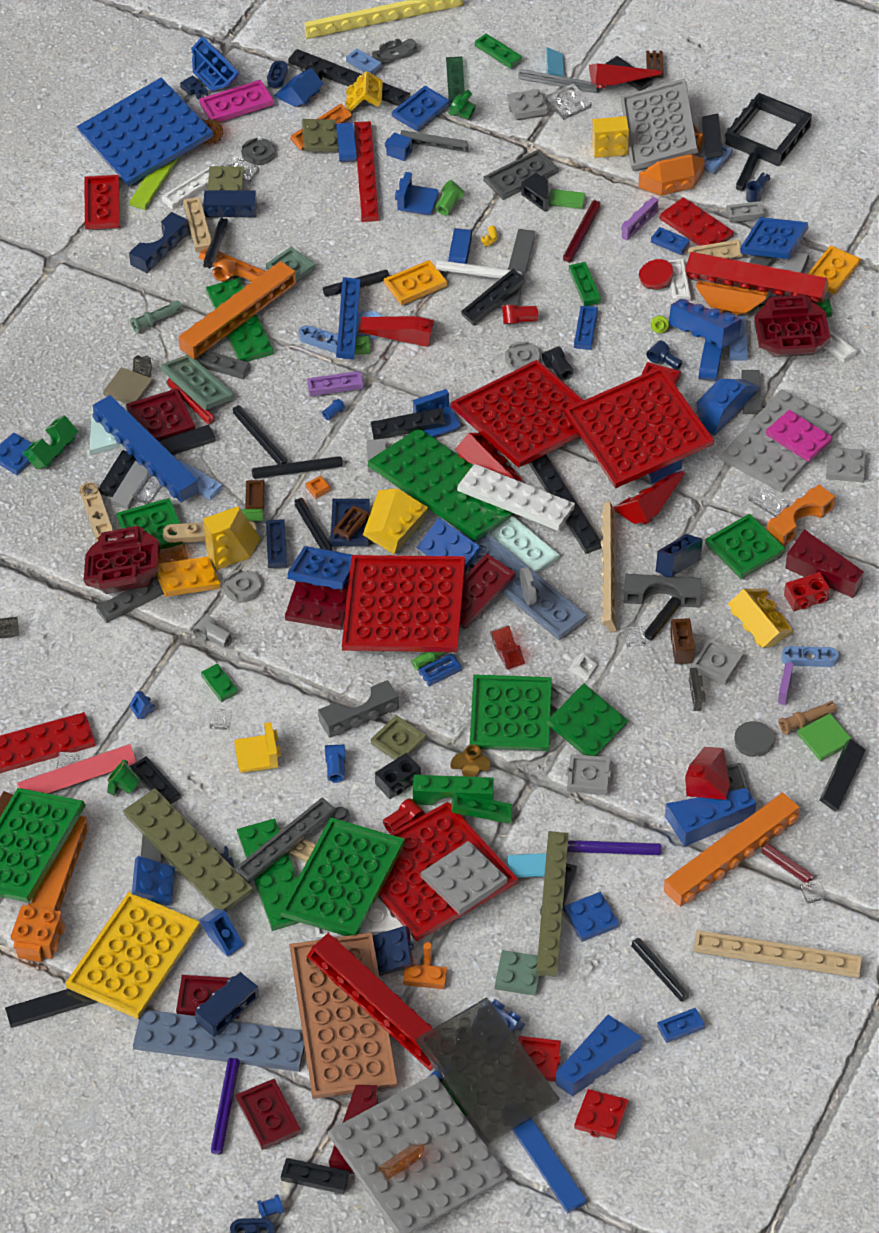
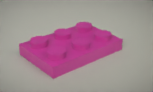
[766,410,832,462]

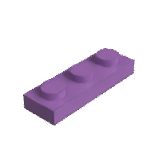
[621,197,659,241]
[307,371,363,396]

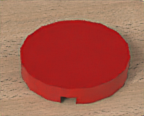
[639,259,674,289]

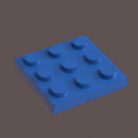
[740,217,809,259]
[287,546,352,589]

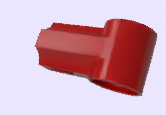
[502,305,538,324]
[383,798,425,834]

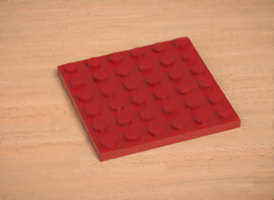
[451,360,584,468]
[564,366,714,489]
[342,555,466,652]
[378,802,518,942]

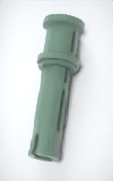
[130,300,183,333]

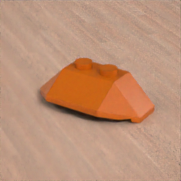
[638,154,705,196]
[696,280,768,315]

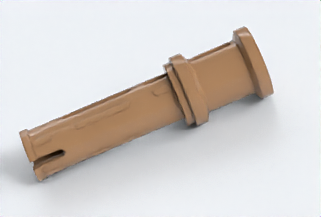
[778,701,837,735]

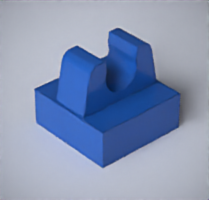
[129,691,156,719]

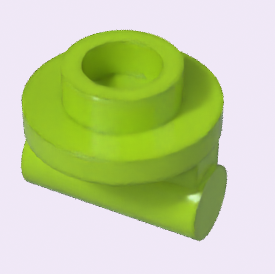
[651,315,669,333]

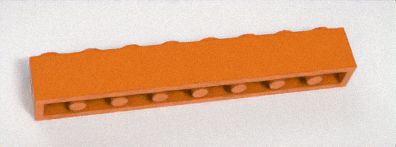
[178,261,296,360]
[664,792,800,907]
[14,816,89,962]

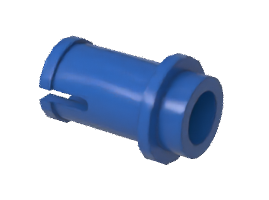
[322,399,345,420]

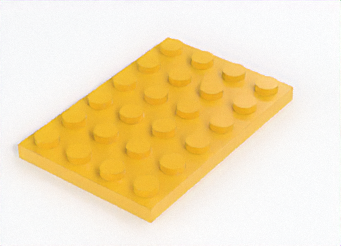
[65,891,200,1019]

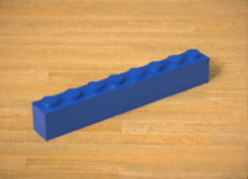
[92,395,199,503]

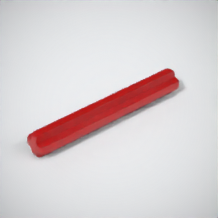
[167,378,215,425]

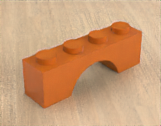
[767,484,836,547]

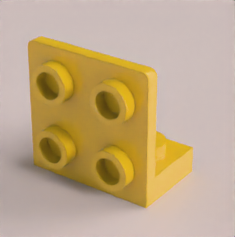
[345,71,383,112]

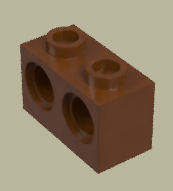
[670,618,695,664]

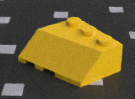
[363,488,428,554]
[203,506,261,570]
[728,588,794,648]

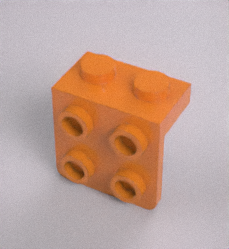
[11,905,66,959]

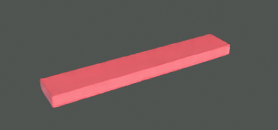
[17,744,136,794]

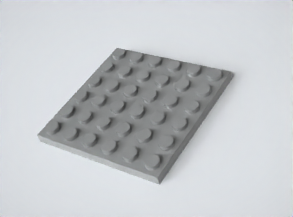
[328,1074,508,1233]

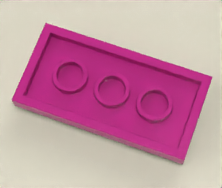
[199,79,274,125]

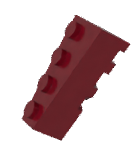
[785,529,864,598]
[329,1084,378,1174]

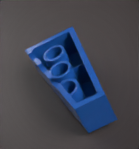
[669,299,742,349]
[665,788,756,847]
[556,1014,642,1097]

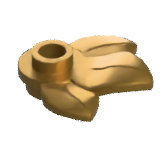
[450,744,490,777]

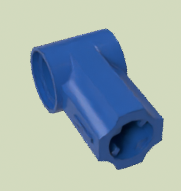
[325,744,345,783]

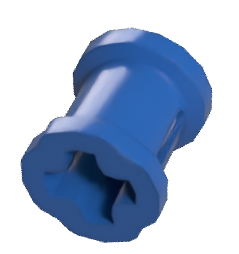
[257,1194,284,1218]

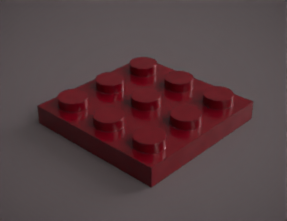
[126,388,195,441]
[285,581,349,630]

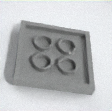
[421,841,507,915]

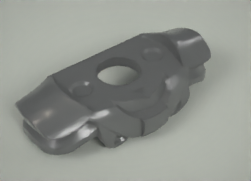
[372,38,418,63]

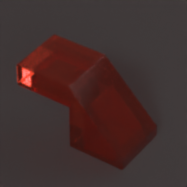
[490,625,525,670]

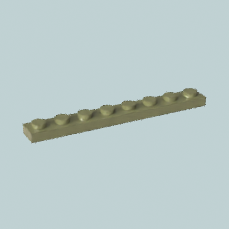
[536,831,569,977]

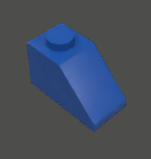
[199,908,244,956]

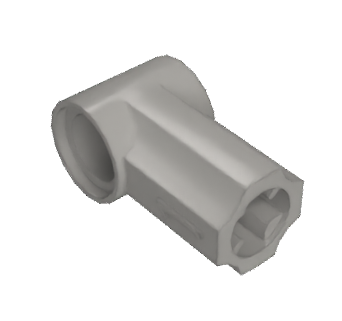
[193,615,233,648]

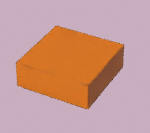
[305,475,331,499]

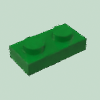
[201,663,238,702]

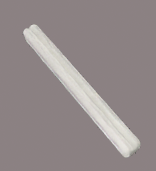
[436,260,522,279]

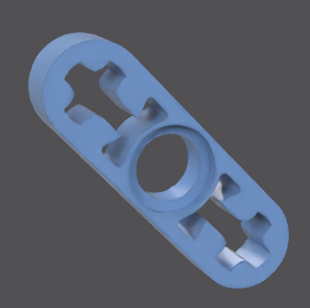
[299,325,338,353]
[781,646,839,667]

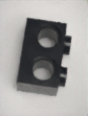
[375,753,421,799]

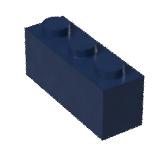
[203,190,257,217]
[655,534,703,577]
[195,972,259,1037]

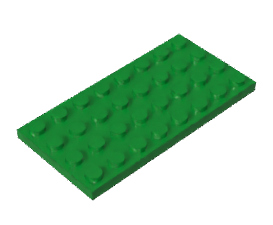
[367,430,515,542]

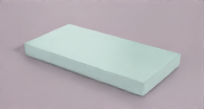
[488,516,559,574]

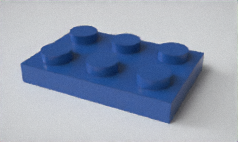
[392,86,450,131]
[416,518,482,571]

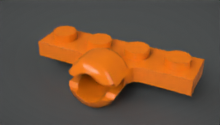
[199,247,266,282]

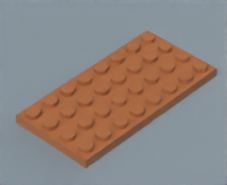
[289,932,397,1099]

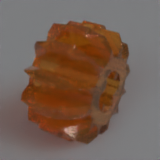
[202,117,223,146]

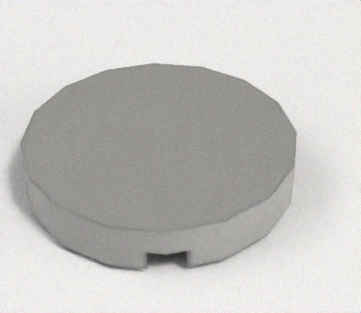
[505,341,541,370]
[520,567,537,606]
[223,569,261,603]

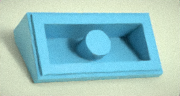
[546,47,564,77]
[507,853,546,878]

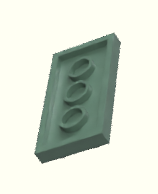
[161,355,234,410]

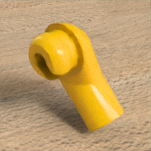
[481,226,498,246]

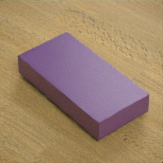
[778,662,793,705]

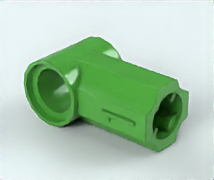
[435,180,464,216]

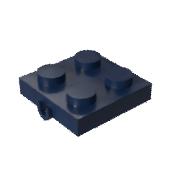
[372,925,414,977]

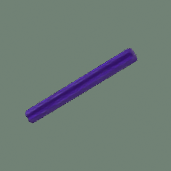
[567,840,661,855]
[211,1058,239,1155]

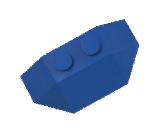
[191,36,240,92]
[696,379,759,435]

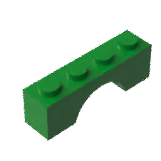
[413,775,494,806]

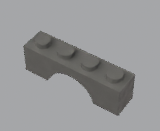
[623,573,701,608]
[318,680,399,738]

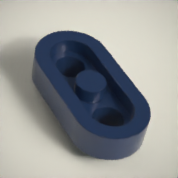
[267,61,288,88]
[230,1218,275,1233]

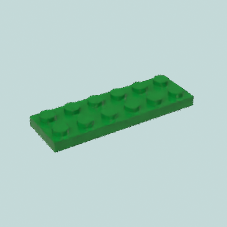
[206,278,274,362]
[237,818,301,931]

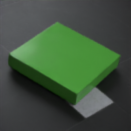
[797,713,853,761]

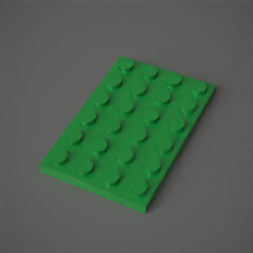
[0,788,86,903]
[280,817,405,936]

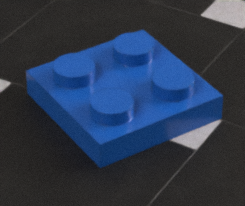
[0,432,32,475]
[132,856,175,906]
[564,891,619,942]

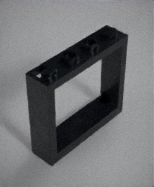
[724,93,812,167]

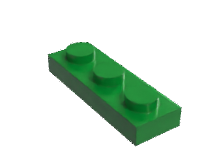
[475,33,522,69]
[569,262,601,306]
[451,793,512,824]

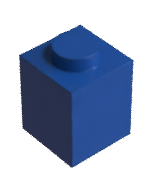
[385,132,412,161]

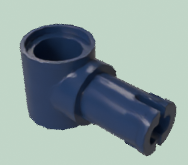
[746,172,771,202]
[646,340,683,370]

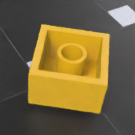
[592,116,629,158]

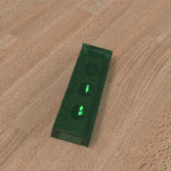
[446,56,465,107]

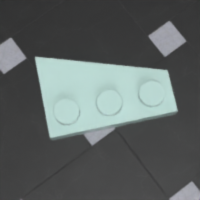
[89,407,123,455]

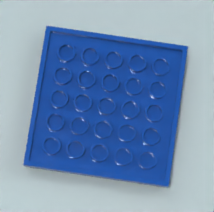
[77,77,214,186]

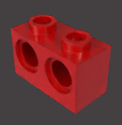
[784,572,830,611]

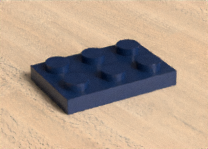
[330,498,370,547]

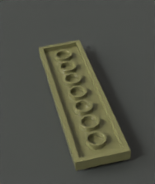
[123,788,254,912]

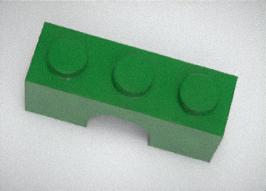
[23,415,79,470]

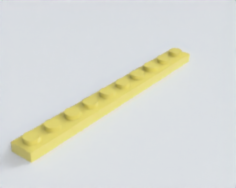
[304,0,463,39]

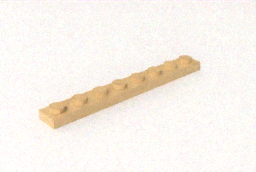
[601,502,617,632]
[693,930,862,978]

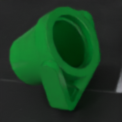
[448,90,476,120]
[107,759,141,796]

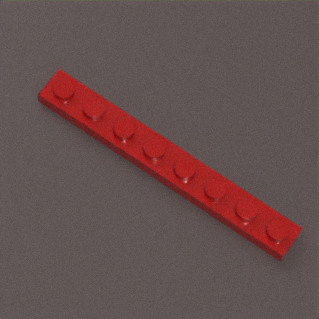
[354,121,379,222]

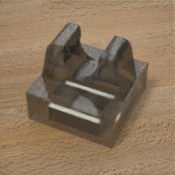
[132,355,153,378]

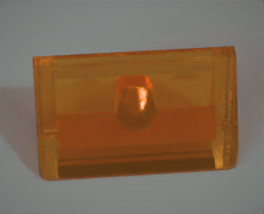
[159,544,188,564]
[378,1145,425,1180]

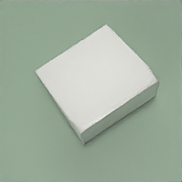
[568,653,598,679]

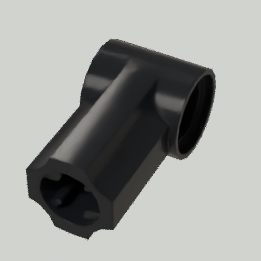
[542,346,574,380]

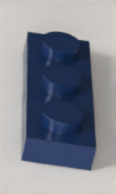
[266,519,287,568]

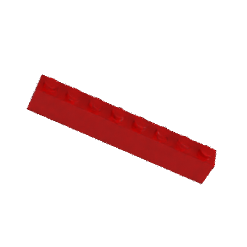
[685,251,829,304]
[307,932,452,1071]

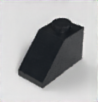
[521,173,548,212]

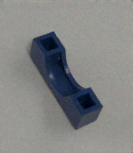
[129,212,189,273]

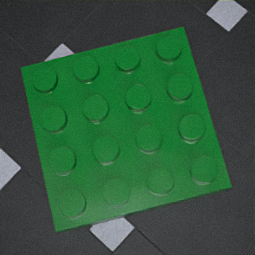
[470,674,552,751]

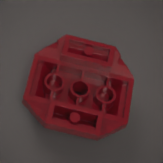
[754,295,831,357]
[83,525,160,594]

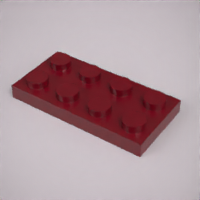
[460,554,516,629]

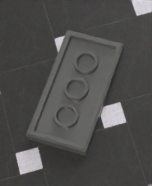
[483,149,559,200]

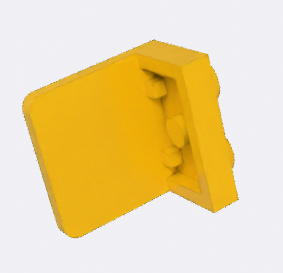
[234,722,281,773]

